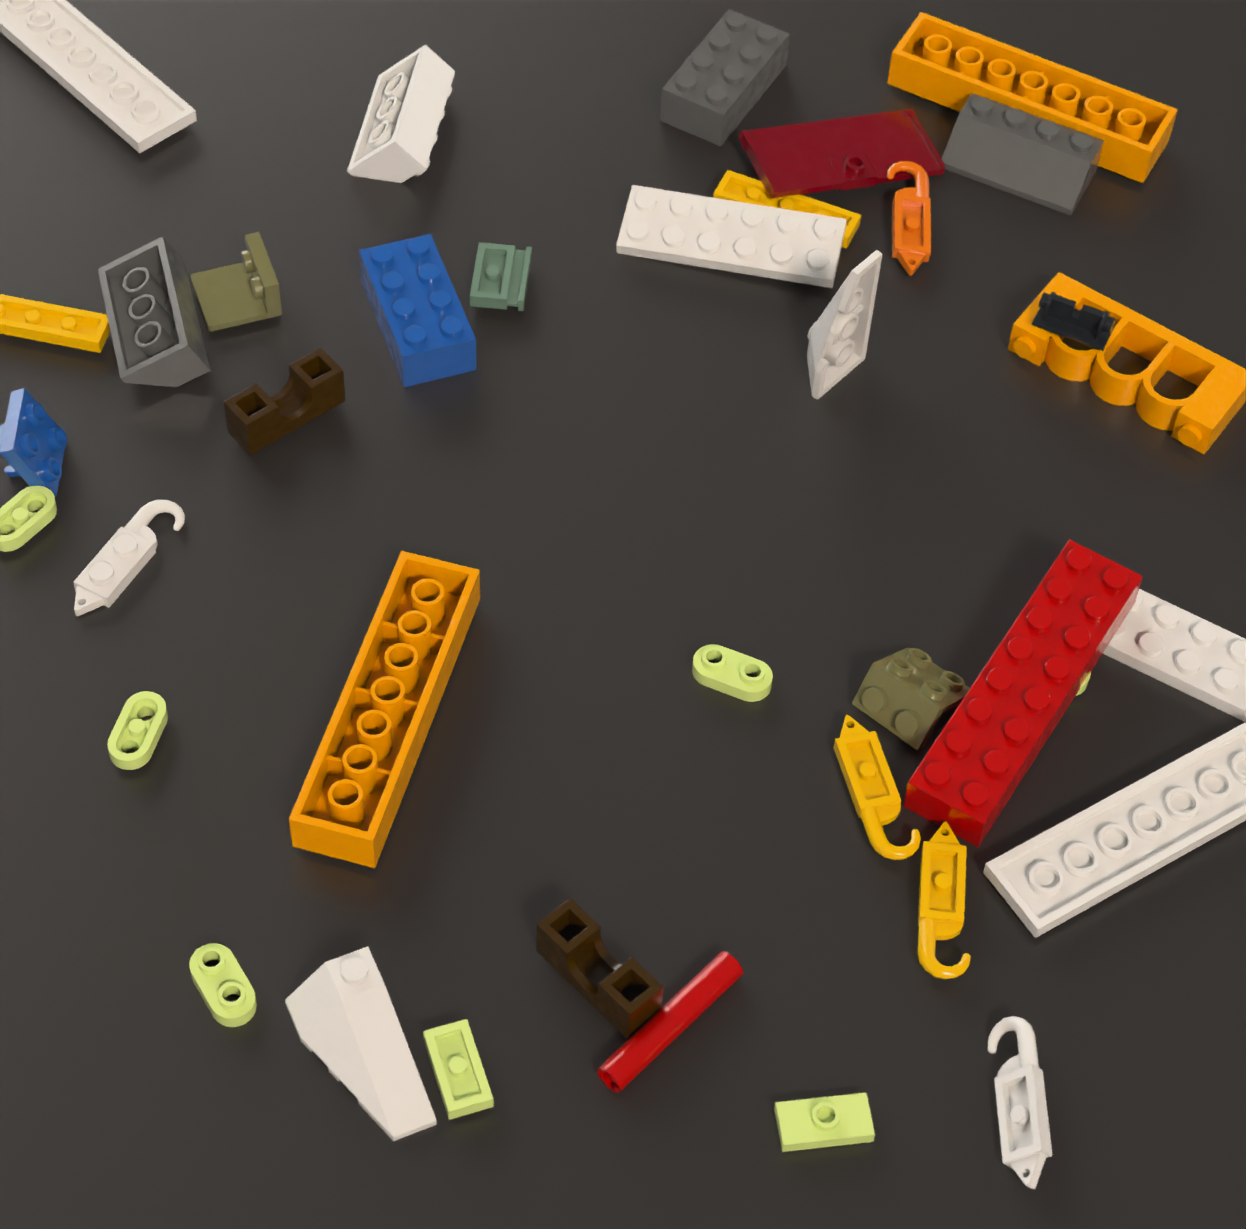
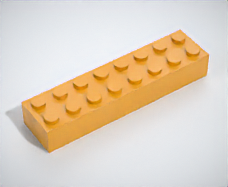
[887,12,1178,183]
[289,551,480,868]

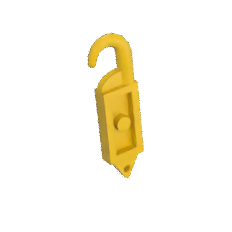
[834,715,921,860]
[917,822,971,979]

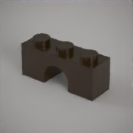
[224,347,346,455]
[536,898,663,1040]

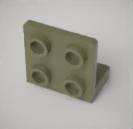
[190,232,282,331]

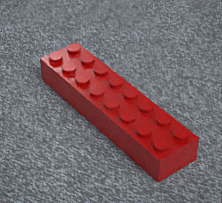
[904,539,1143,848]

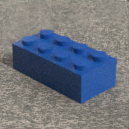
[359,234,476,387]

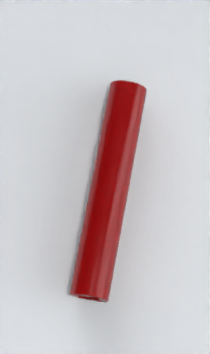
[597,951,743,1093]

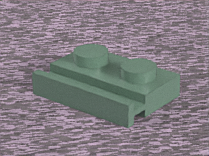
[470,242,532,311]

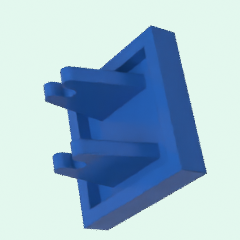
[0,388,67,497]

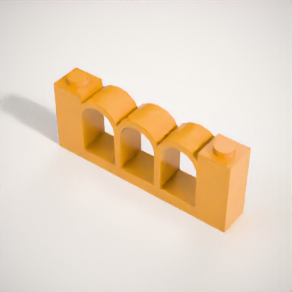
[1008,272,1246,454]

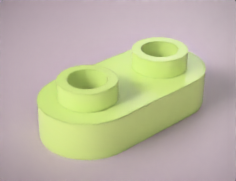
[0,486,57,552]
[692,644,773,702]
[107,691,168,770]
[189,943,257,1027]

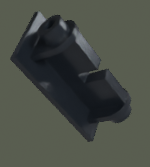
[1032,291,1116,351]

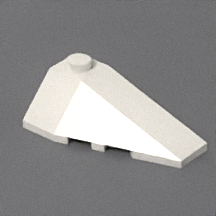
[807,250,882,400]
[285,947,437,1141]

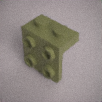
[851,648,970,750]

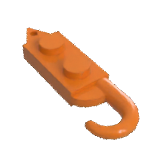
[887,161,931,276]

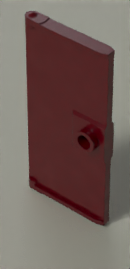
[738,108,946,199]

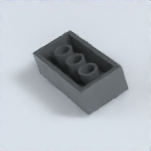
[660,9,790,146]

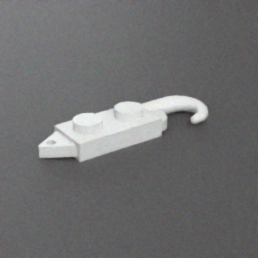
[73,500,185,616]
[988,1016,1052,1189]

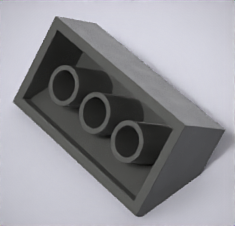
[942,93,1104,216]
[97,236,211,387]

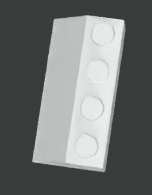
[347,45,455,183]

